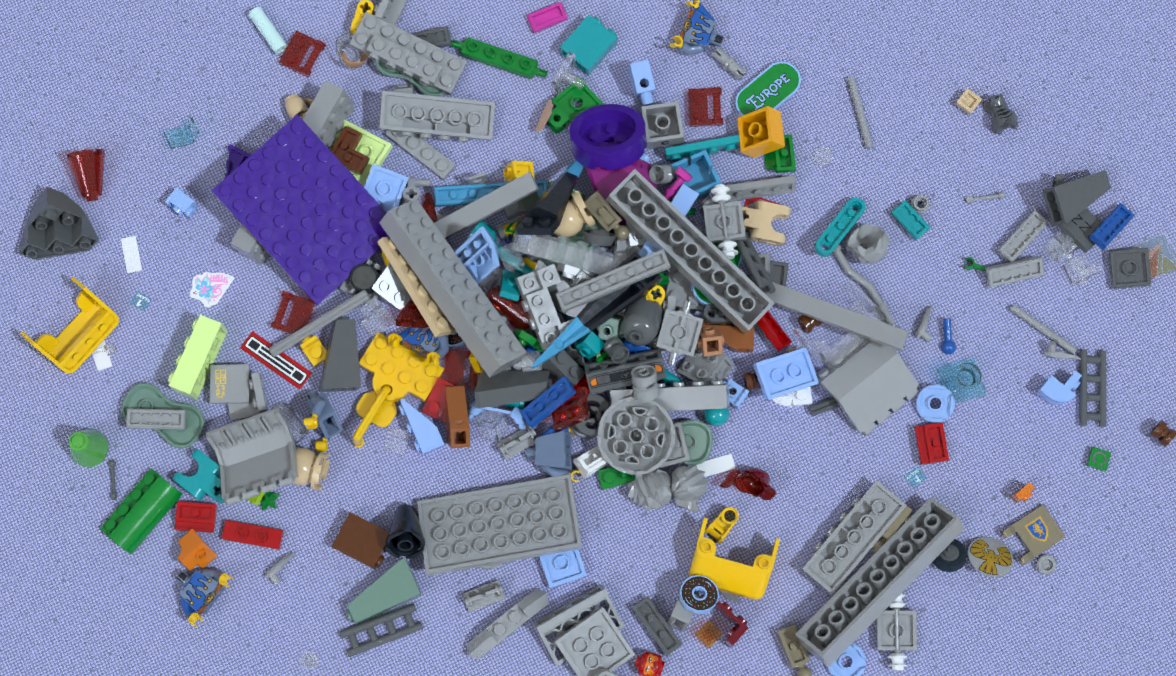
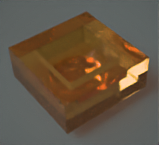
[695,621,723,649]

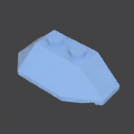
[455,227,500,284]

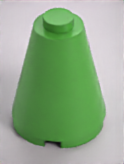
[69,429,109,467]

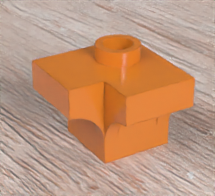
[177,529,217,571]

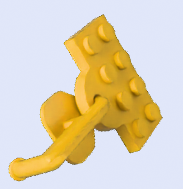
[353,332,444,448]

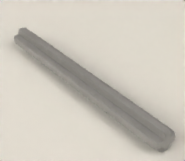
[269,290,370,357]

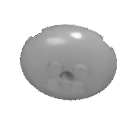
[597,397,675,475]

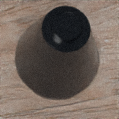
[386,504,425,559]

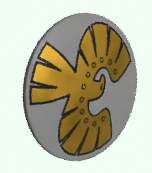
[968,537,1014,577]

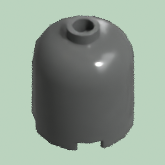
[621,297,664,346]

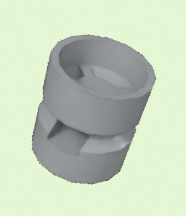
[631,365,659,402]

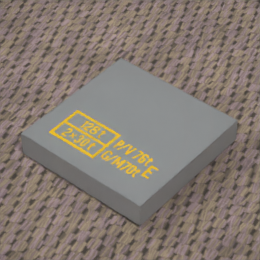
[210,364,250,404]

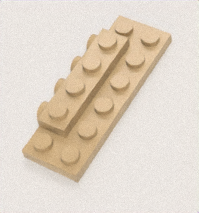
[378,237,457,338]

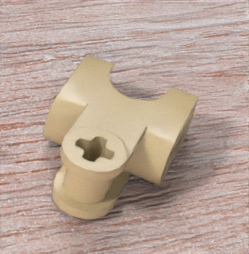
[742,201,791,246]

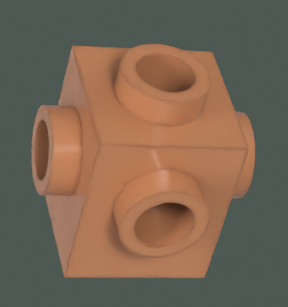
[696,327,724,356]

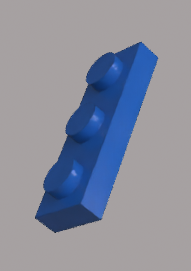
[521,376,577,428]

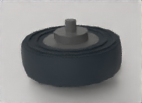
[933,539,967,573]

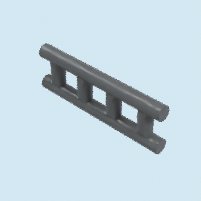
[735,230,776,294]
[1079,349,1106,427]
[340,603,423,657]

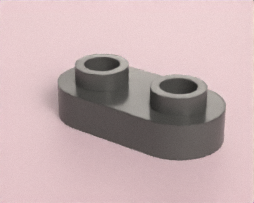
[701,303,732,324]

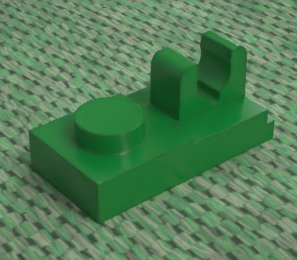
[598,467,635,490]

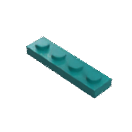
[664,135,740,162]

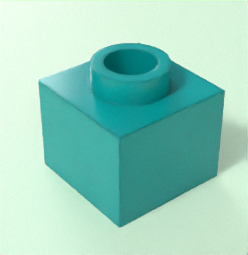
[575,331,605,359]

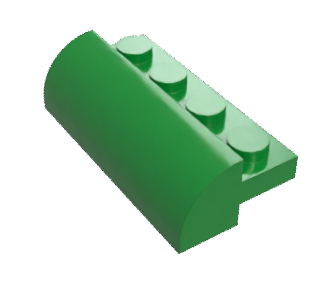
[100,468,182,555]

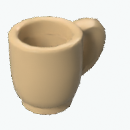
[285,94,313,119]

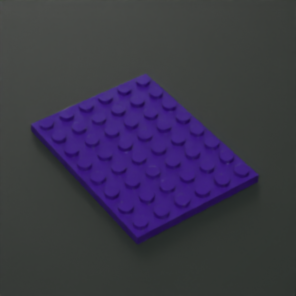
[211,114,389,305]

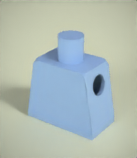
[628,59,655,106]

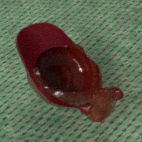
[720,468,776,500]

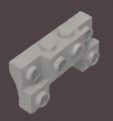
[515,264,575,351]

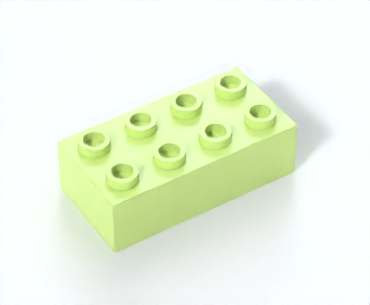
[168,315,228,401]

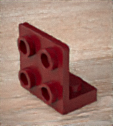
[715,601,748,648]

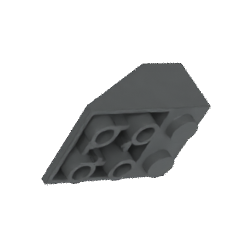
[540,338,597,387]

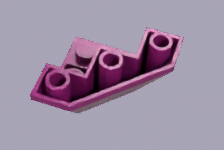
[586,159,657,225]

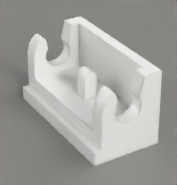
[572,445,609,479]

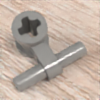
[403,177,430,204]

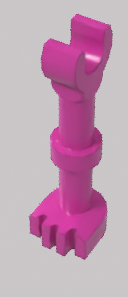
[663,167,693,201]

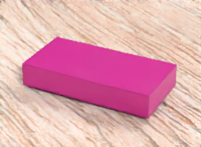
[527,2,568,33]

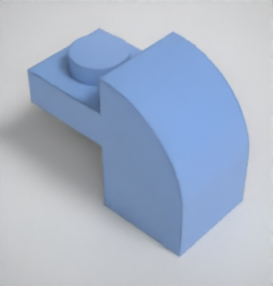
[1036,371,1082,405]

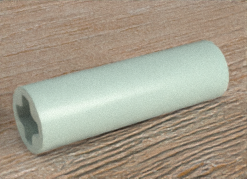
[248,7,288,54]

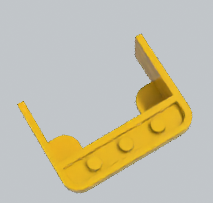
[20,276,119,373]
[688,518,780,600]

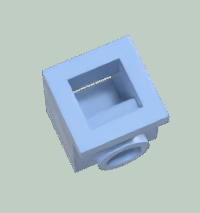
[165,188,197,217]
[723,379,749,410]

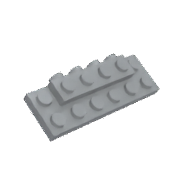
[349,12,467,95]
[379,91,495,143]
[801,480,907,595]

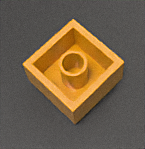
[737,106,785,158]

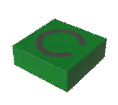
[1086,447,1111,472]

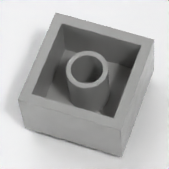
[641,101,684,149]

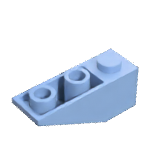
[399,399,444,454]

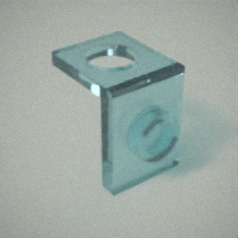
[163,118,200,149]

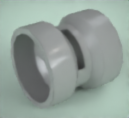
[649,165,675,184]

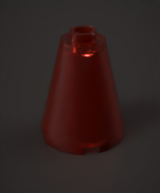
[66,149,105,202]
[486,285,530,331]

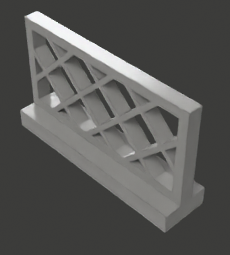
[533,585,625,666]

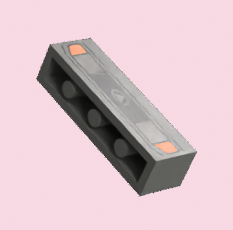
[584,348,667,394]

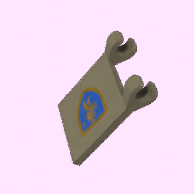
[1000,505,1065,565]

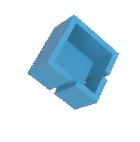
[671,150,721,199]

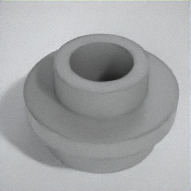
[910,195,930,214]

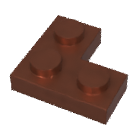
[331,126,370,175]

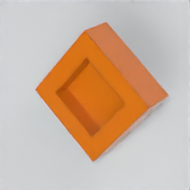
[1012,482,1035,503]

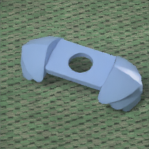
[467,401,527,430]

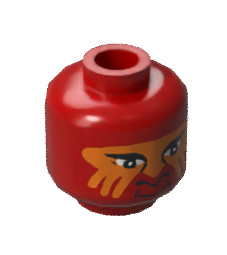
[634,651,665,676]

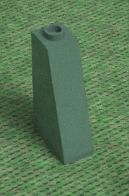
[346,558,422,624]

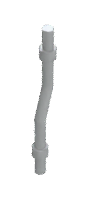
[832,244,896,325]

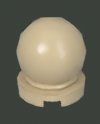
[554,190,596,238]
[293,447,330,491]

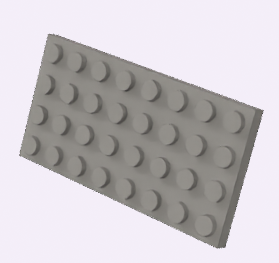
[417,474,583,576]

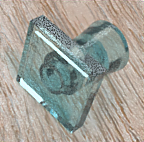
[937,358,987,404]

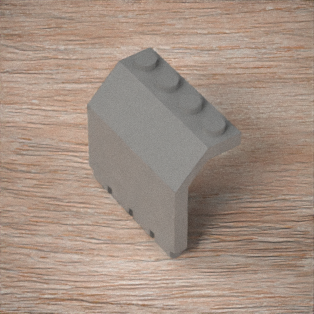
[816,337,919,436]
[206,407,298,505]

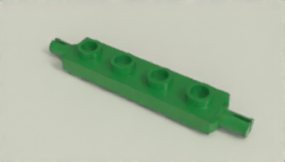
[451,37,548,79]

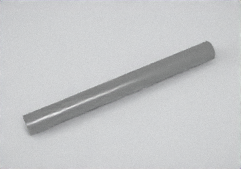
[847,77,873,149]
[1010,304,1077,355]

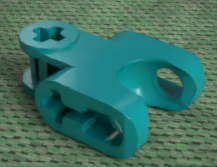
[172,449,225,503]

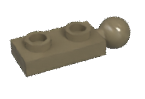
[584,190,629,241]
[871,506,912,554]
[776,624,812,676]

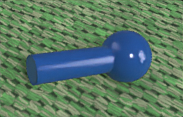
[941,318,956,355]

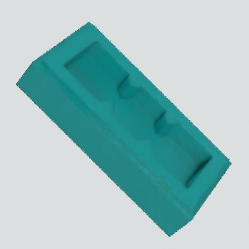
[890,200,931,241]
[499,270,522,301]

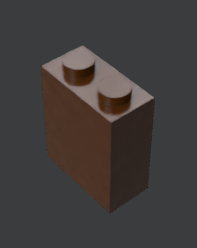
[332,512,388,570]

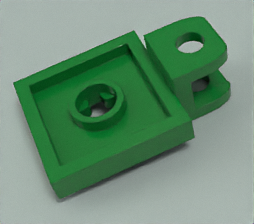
[547,78,604,134]

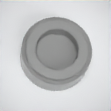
[1035,555,1056,575]

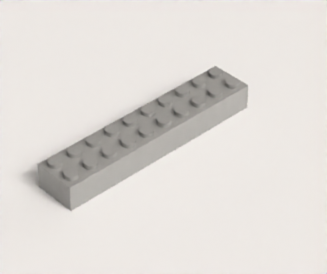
[230,81,355,265]
[606,169,775,334]
[379,199,527,378]
[795,497,964,668]

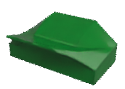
[764,134,796,173]

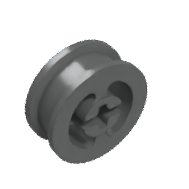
[567,394,610,438]

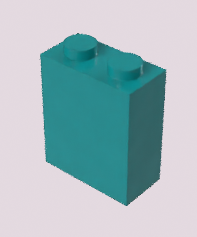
[560,15,617,76]

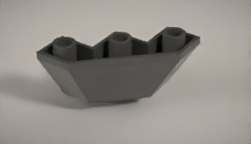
[18,187,99,260]

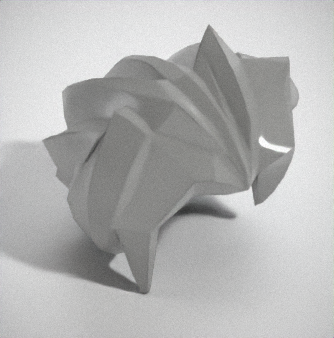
[844,224,891,265]
[670,465,710,512]
[627,469,673,510]

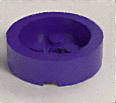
[569,104,647,171]

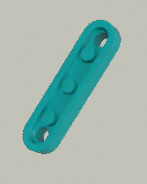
[814,197,866,257]

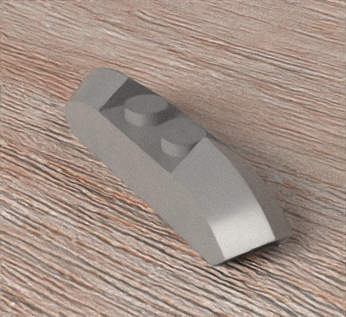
[467,589,549,660]

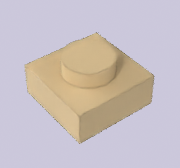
[955,88,982,115]

